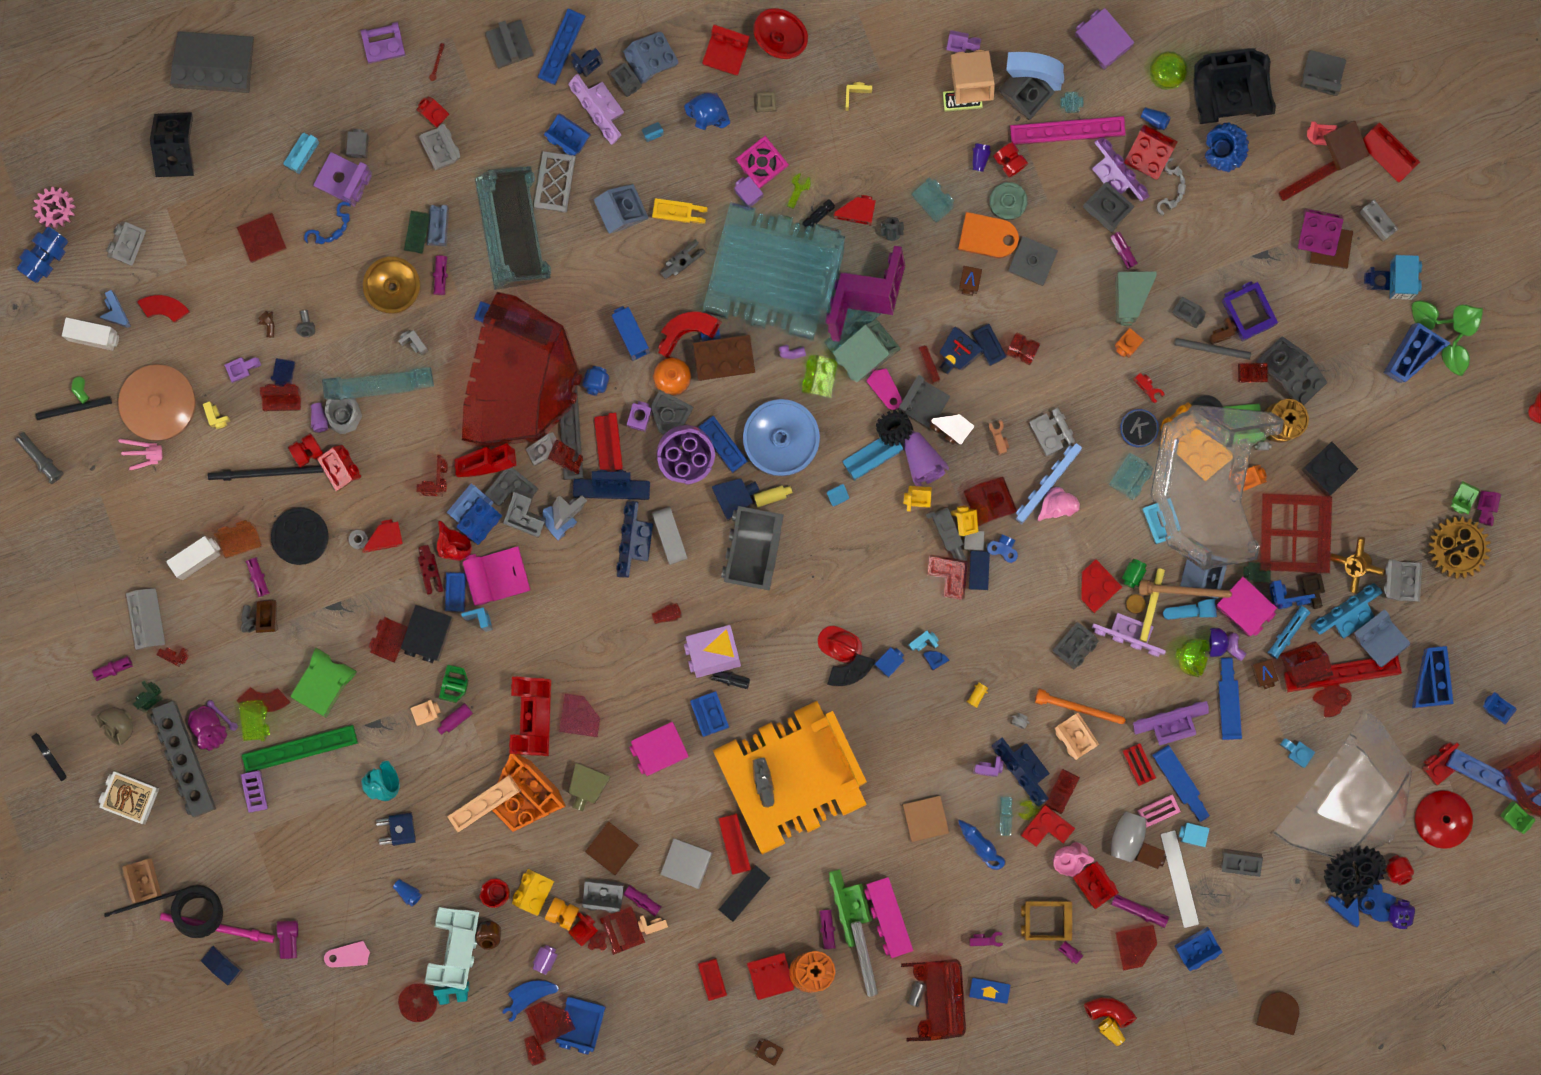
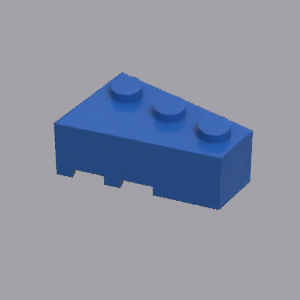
[1383,323,1450,383]
[1412,646,1454,709]

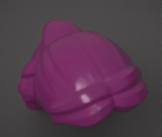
[188,706,227,751]

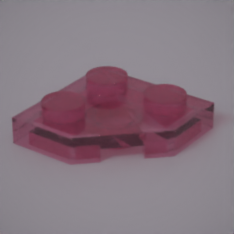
[559,694,600,738]

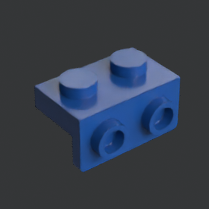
[544,113,591,156]
[457,498,502,545]
[1175,927,1223,971]

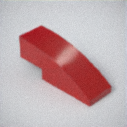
[454,443,517,477]

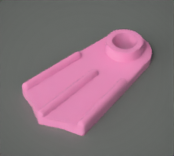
[324,941,370,967]

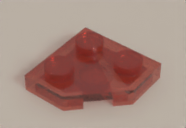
[1115,925,1157,971]
[525,1001,575,1045]

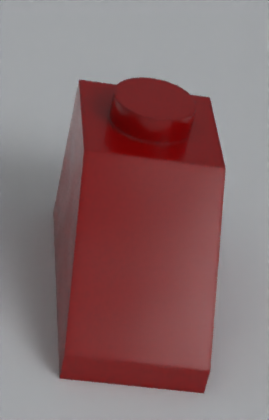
[834,195,876,226]
[362,519,403,553]

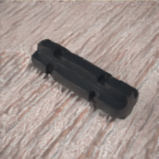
[802,199,835,230]

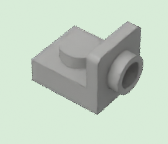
[398,330,428,355]

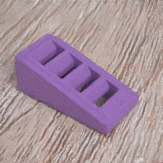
[241,771,268,813]

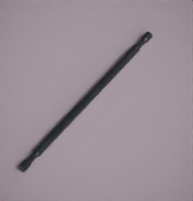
[104,889,183,917]

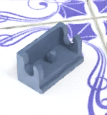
[427,205,449,246]

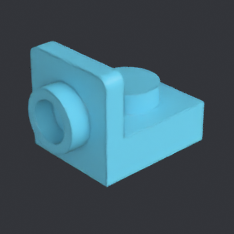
[908,631,939,652]

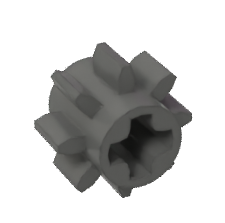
[881,217,904,241]

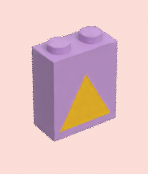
[684,625,741,678]

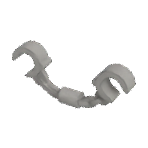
[1157,158,1186,216]

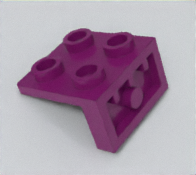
[1298,208,1344,256]

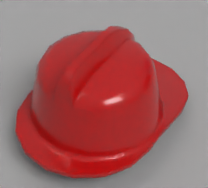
[818,626,862,663]

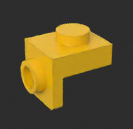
[904,486,932,512]

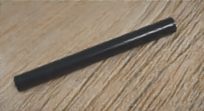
[36,396,112,421]

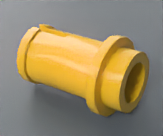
[967,682,988,708]

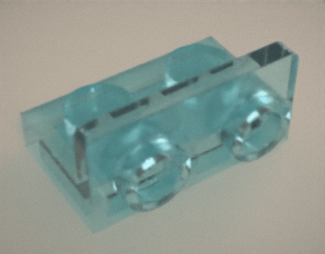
[911,177,954,223]
[1109,453,1153,500]

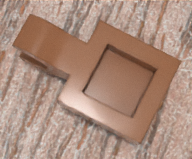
[989,420,1009,456]

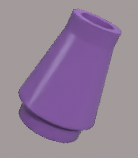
[311,403,330,433]

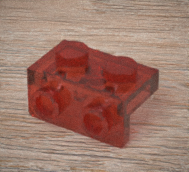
[260,384,301,412]

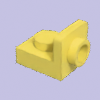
[203,402,230,429]

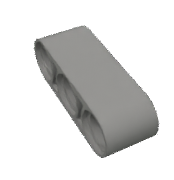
[652,507,688,565]

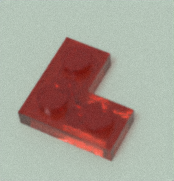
[928,555,968,600]

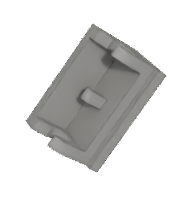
[1360,199,1399,242]

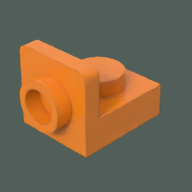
[1115,328,1144,358]
[1234,465,1267,492]

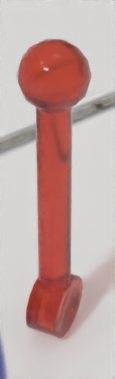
[429,43,445,81]

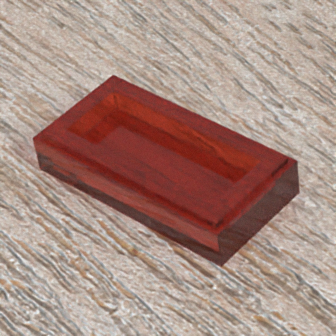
[919,345,940,385]

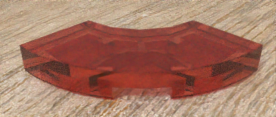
[236,687,291,713]

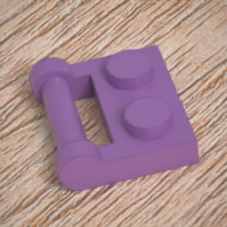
[361,22,406,64]

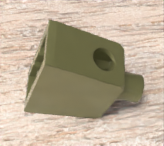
[569,763,611,811]

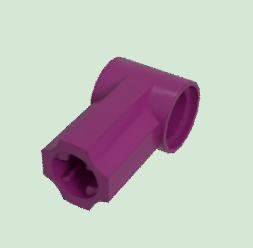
[277,920,298,959]

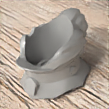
[325,386,362,434]

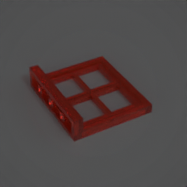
[1260,493,1332,574]

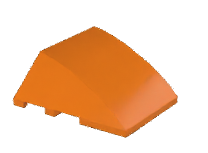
[492,754,566,832]

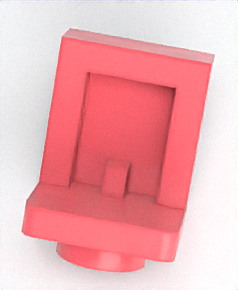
[1307,121,1338,145]

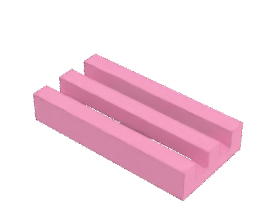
[1137,794,1181,828]

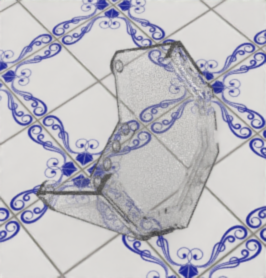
[1150,405,1284,570]

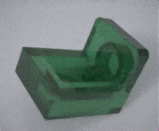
[1243,562,1271,583]

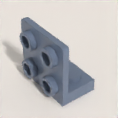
[1355,609,1410,667]

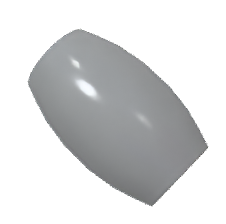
[1111,812,1146,863]

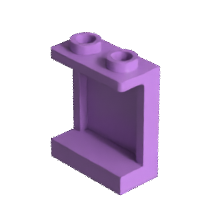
[1075,8,1134,70]

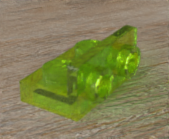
[239,700,270,742]

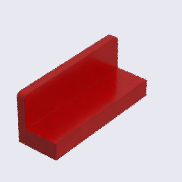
[1363,122,1420,182]
[594,412,623,472]
[718,814,751,875]

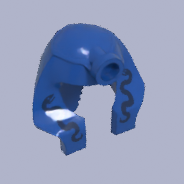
[684,92,730,130]

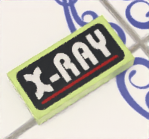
[943,91,983,112]

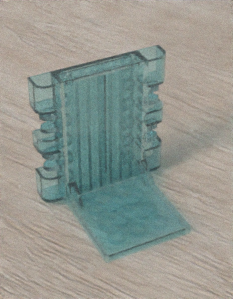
[702,202,846,341]

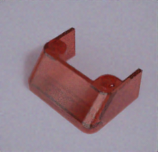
[901,959,966,1042]

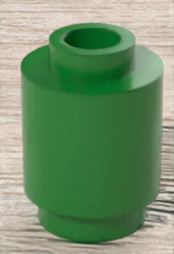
[1121,559,1147,589]

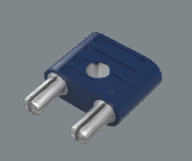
[376,812,416,846]

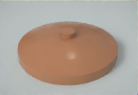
[118,364,196,441]

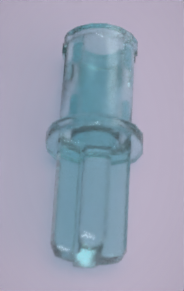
[998,797,1014,836]

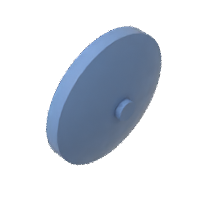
[743,399,820,476]

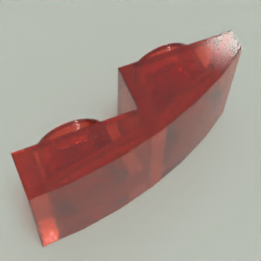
[1045,769,1080,814]

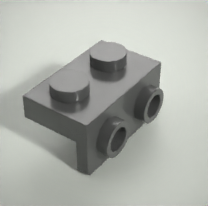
[582,878,624,913]

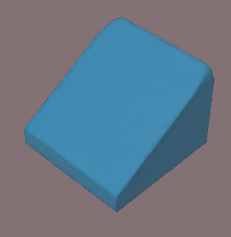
[642,122,664,142]
[827,484,849,506]

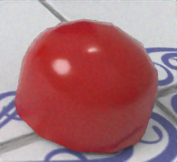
[479,878,510,908]

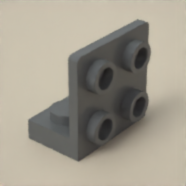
[1300,50,1346,96]
[898,375,950,429]

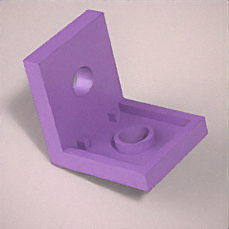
[313,152,372,207]

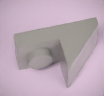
[526,432,561,466]
[553,496,587,530]

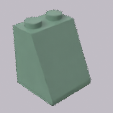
[1115,271,1157,326]
[833,320,901,382]

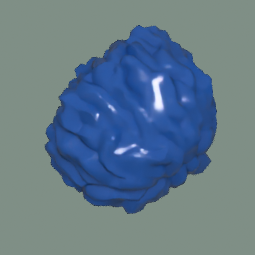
[1205,122,1249,172]

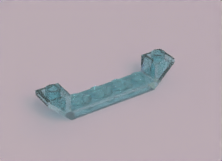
[322,367,434,400]

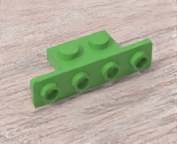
[829,869,872,947]

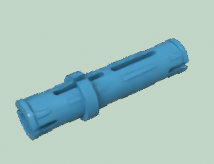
[1267,606,1311,659]

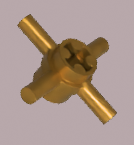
[1330,537,1385,593]

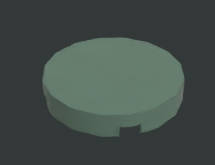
[990,182,1028,220]

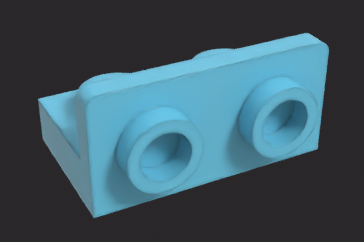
[284,133,320,174]

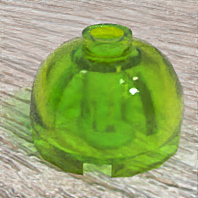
[1149,51,1188,90]
[1175,638,1209,678]

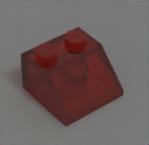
[964,477,1017,527]
[1280,641,1333,688]

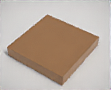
[903,796,949,842]

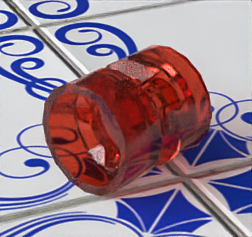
[1006,332,1041,366]

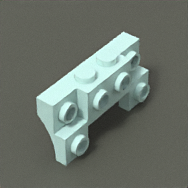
[425,907,479,990]

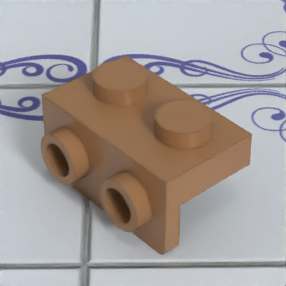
[122,858,162,903]

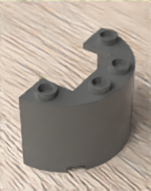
[721,506,784,591]

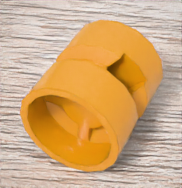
[545,897,580,931]

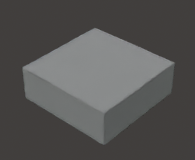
[964,531,984,551]

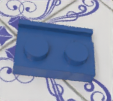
[690,691,729,737]

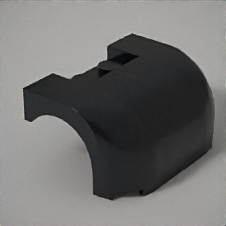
[1193,48,1276,124]

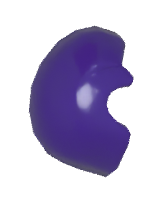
[1209,628,1229,657]

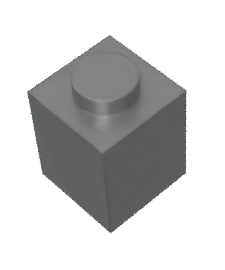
[346,129,369,159]

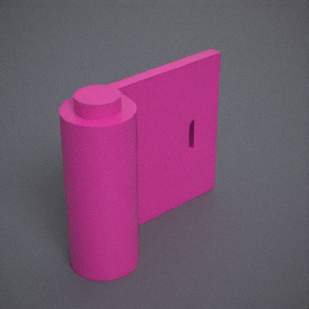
[463,546,531,606]

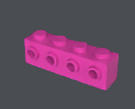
[864,877,913,958]

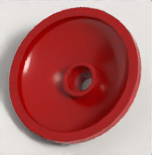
[753,8,808,59]
[1415,791,1473,849]

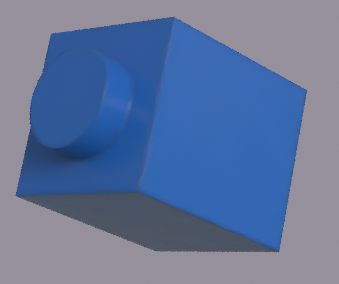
[875,647,905,678]

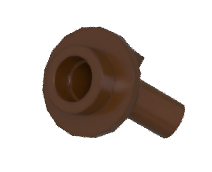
[258,311,275,338]

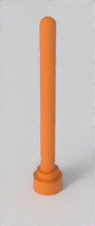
[1035,688,1126,724]

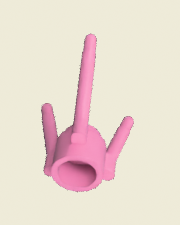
[118,439,163,470]

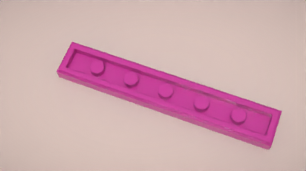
[1010,116,1126,145]

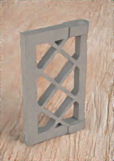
[534,151,576,213]

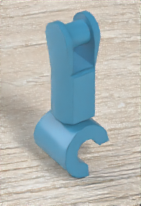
[1163,599,1217,620]

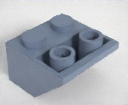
[1180,553,1228,600]

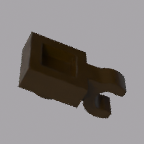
[1301,573,1325,609]

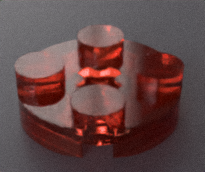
[398,983,437,1022]

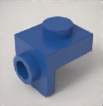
[1483,692,1517,725]

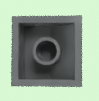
[999,76,1055,120]

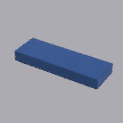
[698,416,748,473]

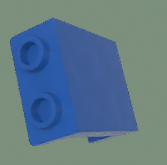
[556,996,606,1055]

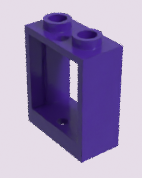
[1222,281,1278,342]

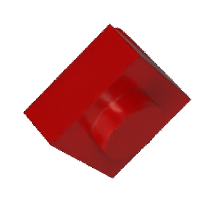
[416,96,449,128]

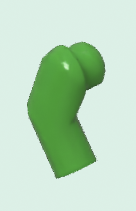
[71,376,90,404]

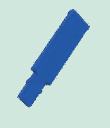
[1218,657,1242,740]
[1152,745,1210,822]

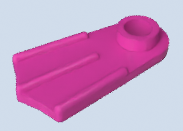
[866,368,902,410]

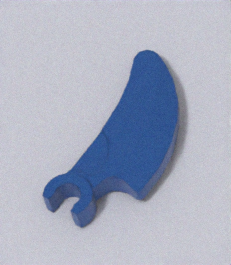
[502,980,559,1022]

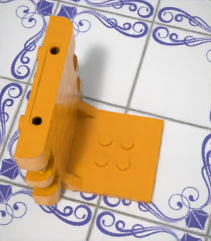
[713,701,867,855]

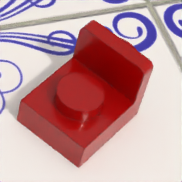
[568,912,598,946]

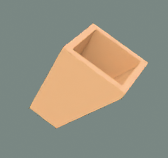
[951,50,995,104]

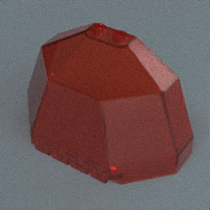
[462,292,582,448]

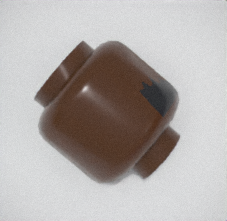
[476,921,501,950]

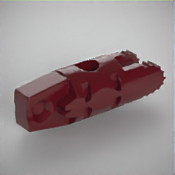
[418,544,443,595]

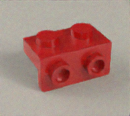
[1073,861,1119,909]

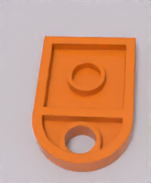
[958,212,1019,258]

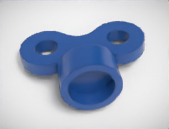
[987,534,1018,563]

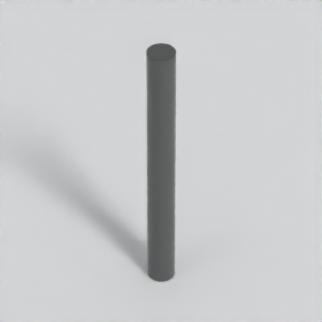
[1174,338,1251,360]

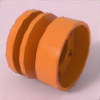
[789,951,835,993]

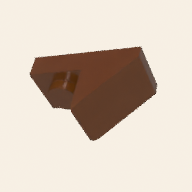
[256,600,278,633]

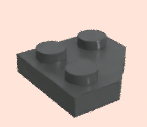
[651,390,694,435]

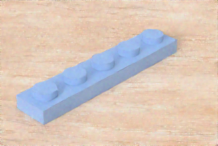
[1016,443,1082,524]

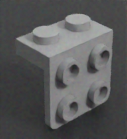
[1384,559,1422,602]

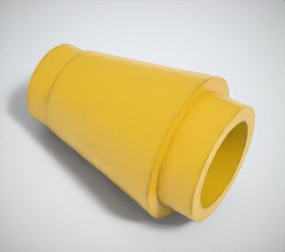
[1098,1017,1125,1046]

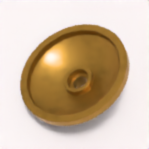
[363,257,420,314]

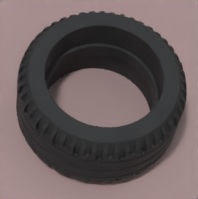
[171,885,223,938]

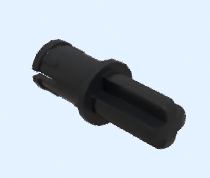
[711,671,750,689]

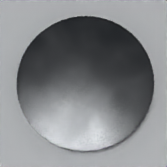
[271,507,329,565]

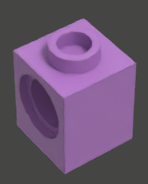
[734,176,763,208]
[627,401,652,432]

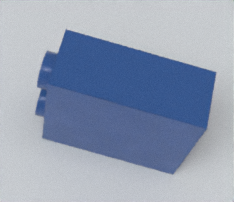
[612,306,650,361]

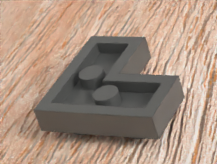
[485,467,539,507]
[503,489,546,538]

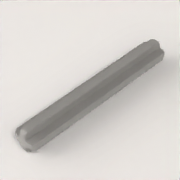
[851,921,878,997]

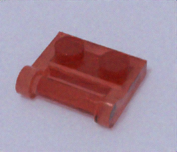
[599,906,645,955]

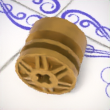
[1260,399,1309,443]

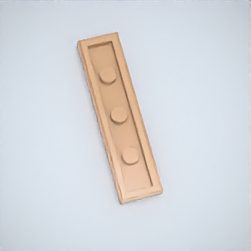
[447,775,521,832]

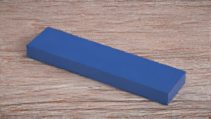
[538,8,586,86]

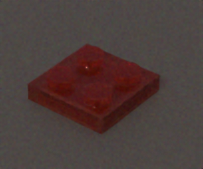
[237,213,287,263]

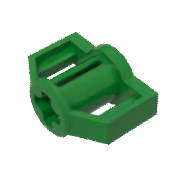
[439,665,469,703]

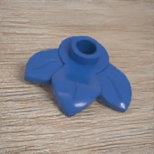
[1358,884,1396,922]

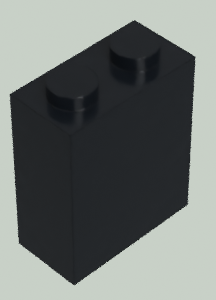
[401,605,453,664]

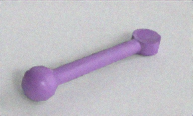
[207,700,238,731]

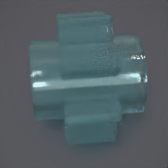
[1060,92,1084,113]

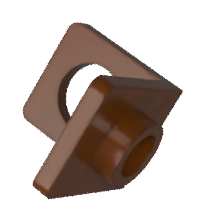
[754,1038,783,1065]

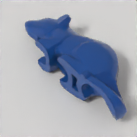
[958,820,1005,870]

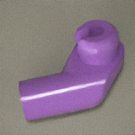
[779,345,806,359]
[1227,633,1247,661]

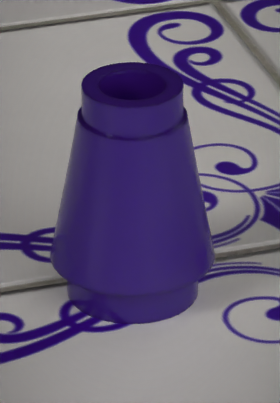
[972,143,991,172]

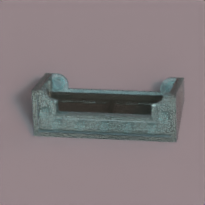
[475,166,551,290]

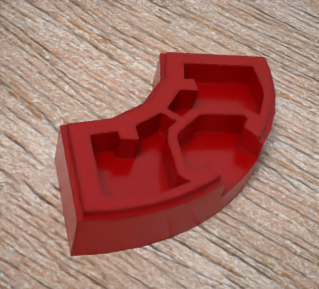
[137,295,190,323]

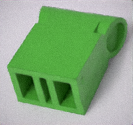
[290,648,357,718]

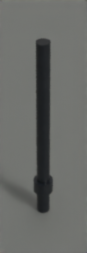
[208,465,323,481]

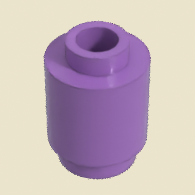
[532,945,558,975]

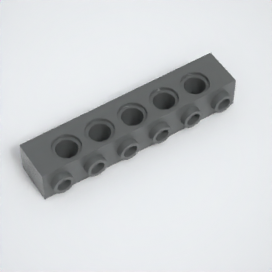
[151,701,216,818]

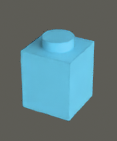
[1179,823,1210,847]

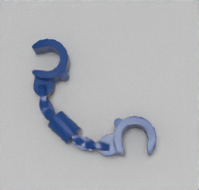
[304,202,351,244]

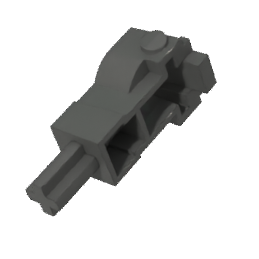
[925,507,967,566]

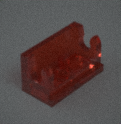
[547,439,583,474]

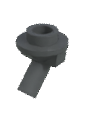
[296,310,315,337]
[241,605,256,633]

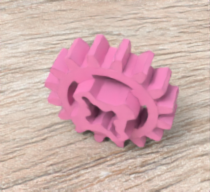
[33,187,76,229]

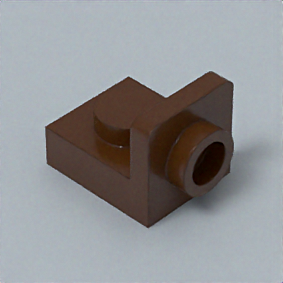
[1209,317,1237,345]

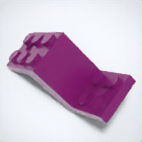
[826,246,906,342]

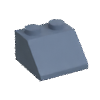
[594,184,648,234]

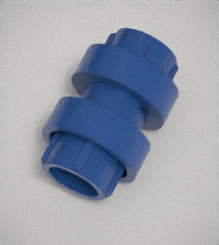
[17,227,68,283]

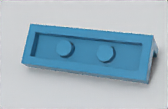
[843,438,903,481]
[461,607,493,632]

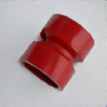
[993,142,1028,178]
[288,433,323,468]

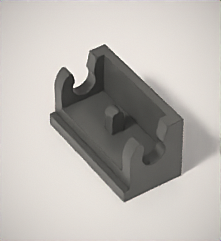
[1221,849,1263,877]

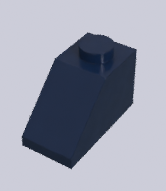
[201,946,243,985]

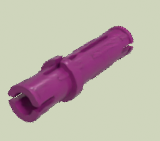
[1111,894,1169,928]

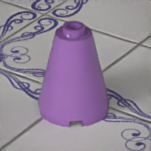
[903,431,949,486]

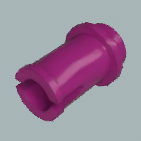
[1058,941,1084,964]

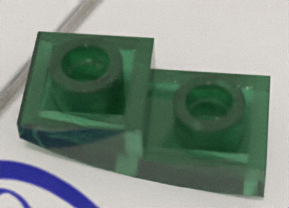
[404,210,430,254]

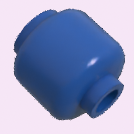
[582,366,609,396]

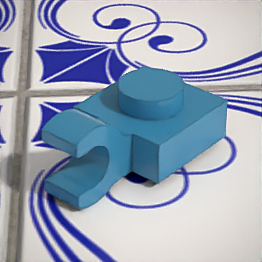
[1280,738,1315,768]

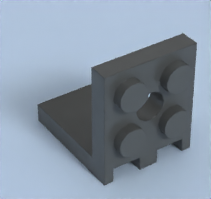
[1255,336,1328,406]

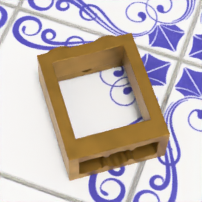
[1021,901,1072,941]

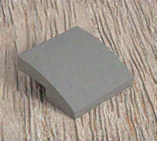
[660,839,713,889]

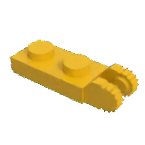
[652,198,707,224]

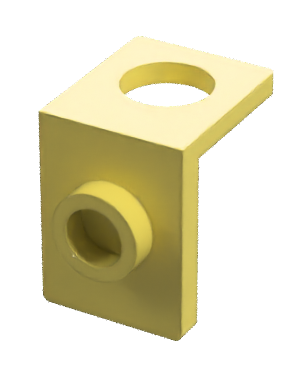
[846,82,872,111]

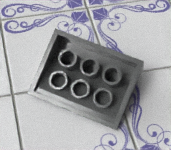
[170,31,254,93]

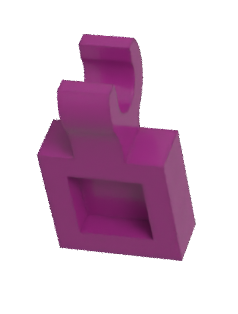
[1477,491,1501,526]
[969,932,1003,947]

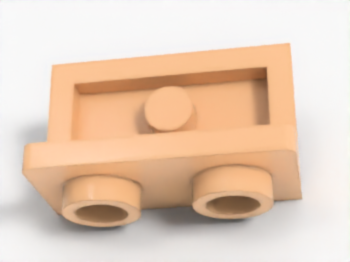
[1055,713,1099,760]

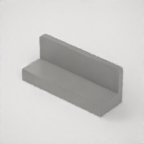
[126,588,165,650]

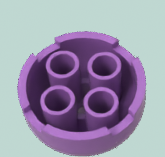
[657,425,715,484]

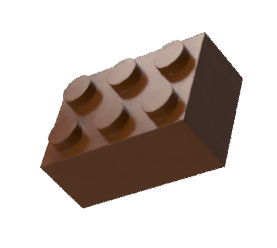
[693,335,755,381]

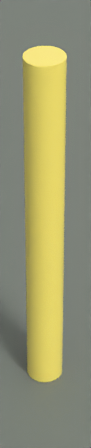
[1139,568,1165,643]

